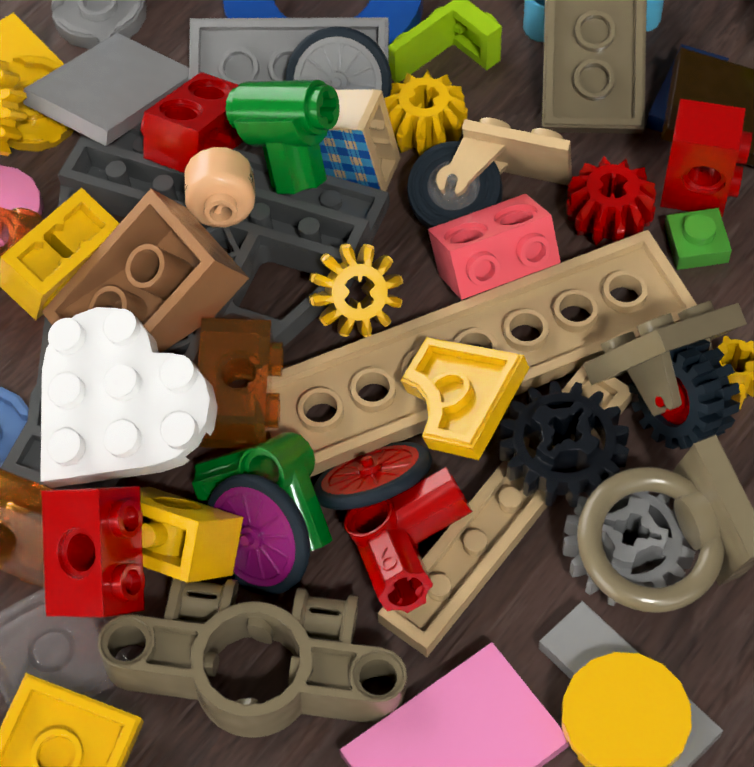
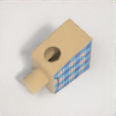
[319,89,401,191]

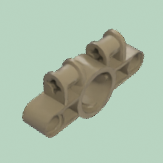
[98,578,407,738]

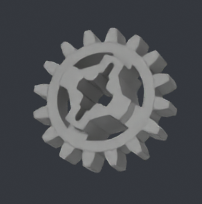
[562,491,695,606]

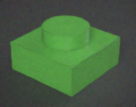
[664,208,732,270]

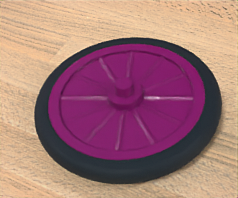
[207,474,310,595]

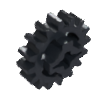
[499,381,629,508]

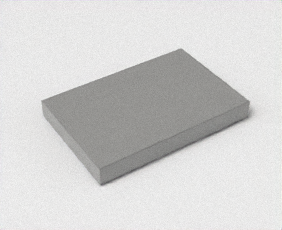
[23,33,189,146]

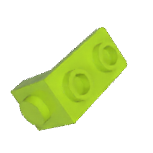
[388,0,502,83]

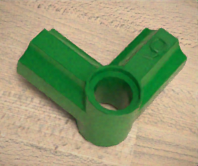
[192,432,333,551]

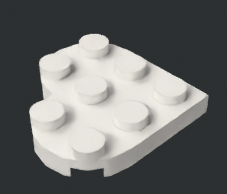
[40,307,218,488]

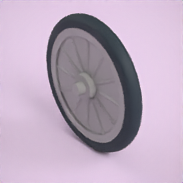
[286,26,392,98]

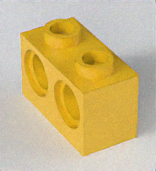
[0,187,120,320]

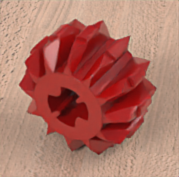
[566,156,657,246]

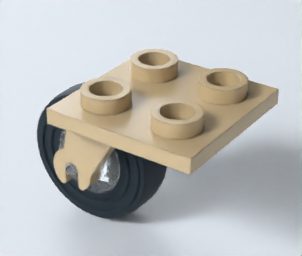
[407,117,572,229]

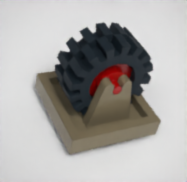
[583,301,747,450]

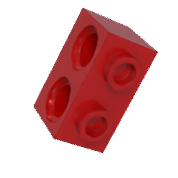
[141,72,243,173]

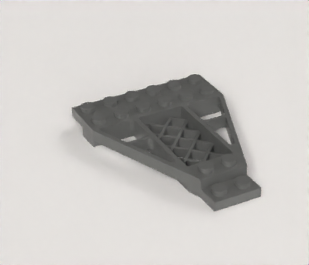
[0,123,390,492]

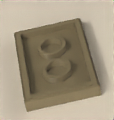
[541,0,647,134]

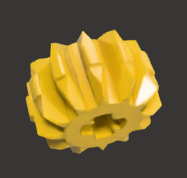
[384,70,468,156]
[309,243,403,337]

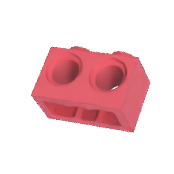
[428,193,561,300]

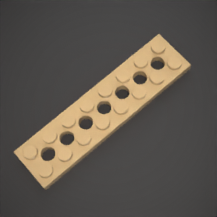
[247,230,697,477]

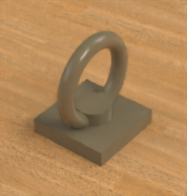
[577,435,754,613]

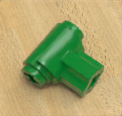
[226,80,340,194]

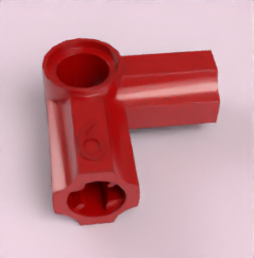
[344,467,473,613]

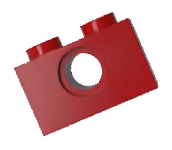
[660,98,753,217]
[41,486,145,617]

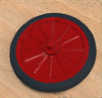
[313,442,432,510]

